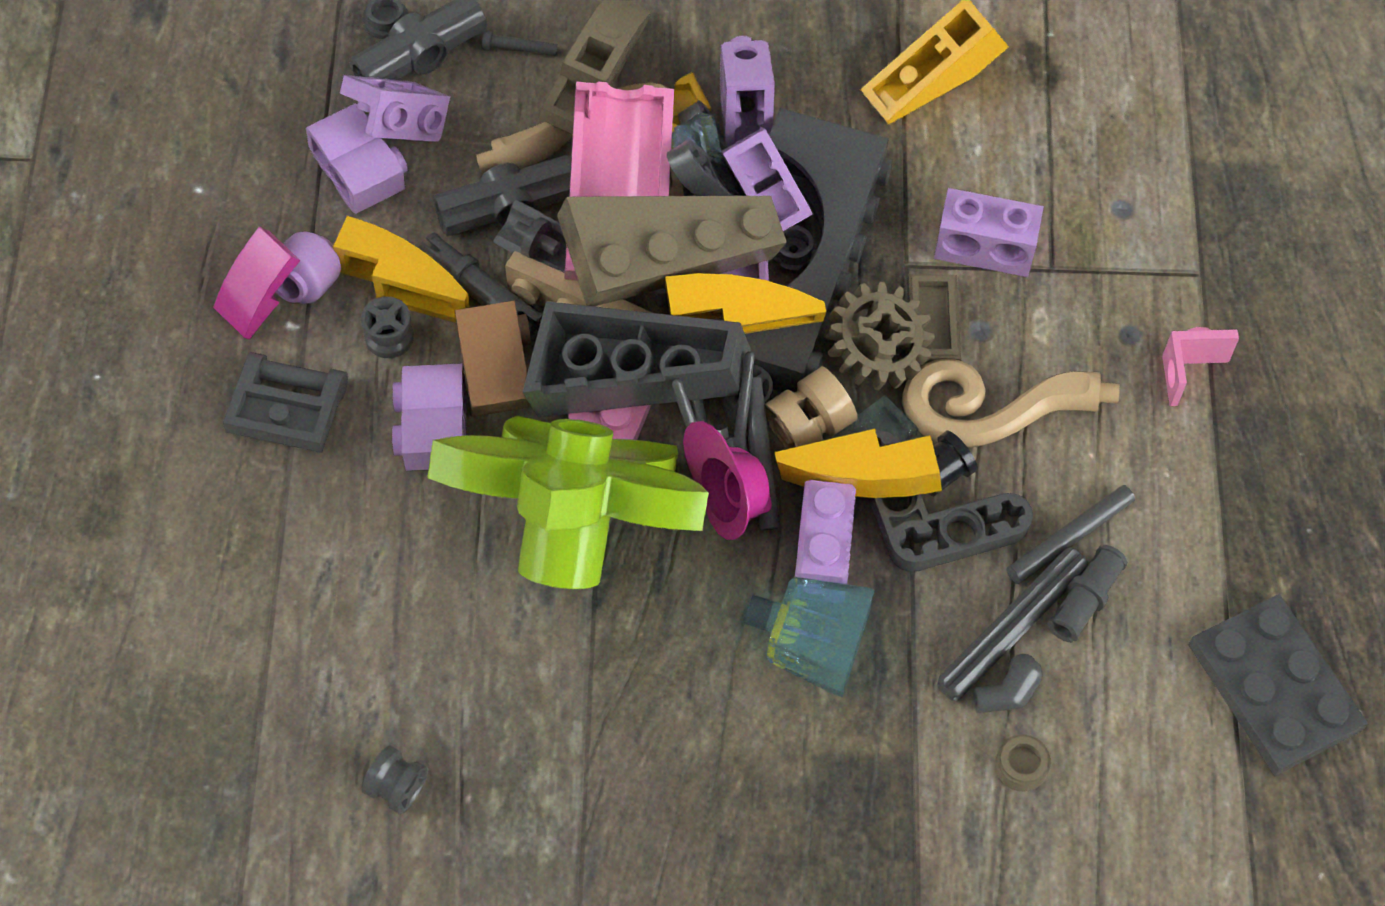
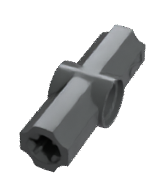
[349,0,488,80]
[433,155,571,236]

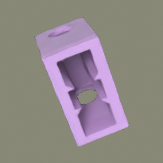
[720,36,775,147]

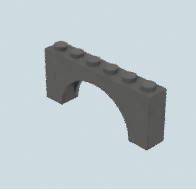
[712,108,893,392]

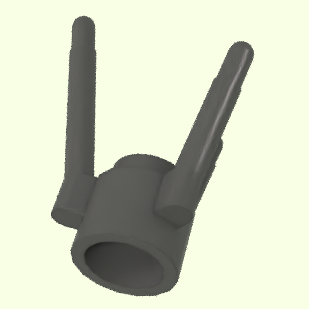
[672,351,755,452]

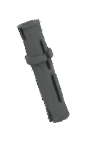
[419,233,543,340]

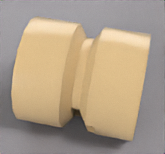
[765,366,857,449]

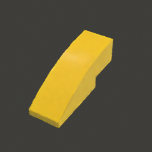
[333,215,470,323]
[665,273,826,334]
[775,429,942,498]

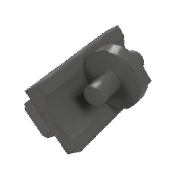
[493,199,566,273]

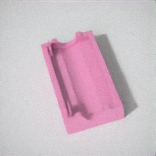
[564,82,674,280]

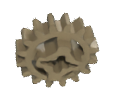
[825,282,934,390]

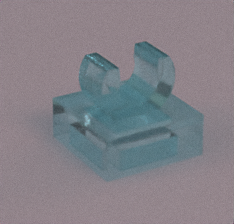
[671,112,722,162]

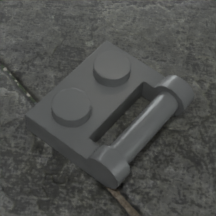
[223,352,348,453]

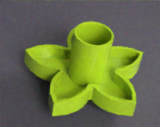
[427,415,709,589]

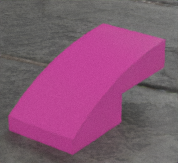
[213,226,301,339]

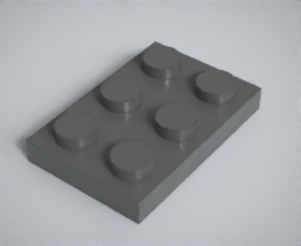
[1188,594,1368,776]

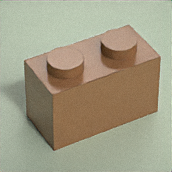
[455,301,531,417]

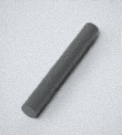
[747,377,780,530]
[1006,485,1135,584]

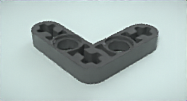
[667,101,746,196]
[868,431,1033,572]

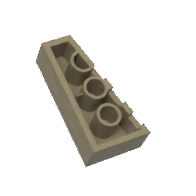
[557,196,787,307]

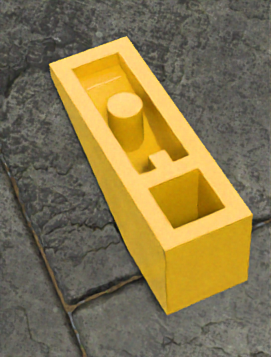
[860,0,1009,124]

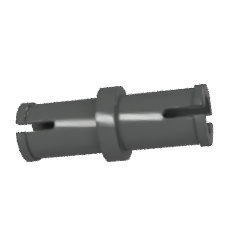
[1048,545,1128,643]

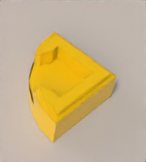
[672,72,711,127]

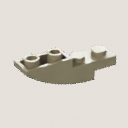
[539,0,651,134]

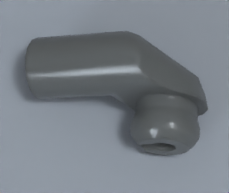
[973,654,1042,713]

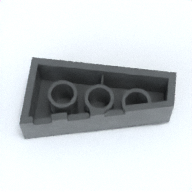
[523,301,751,417]

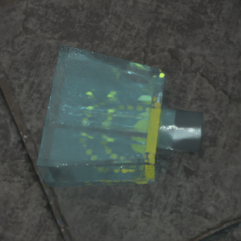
[744,577,875,697]

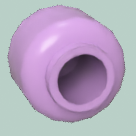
[276,231,341,304]

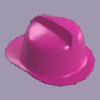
[683,421,772,540]

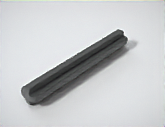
[937,548,1088,701]

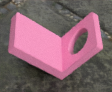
[1162,327,1239,406]

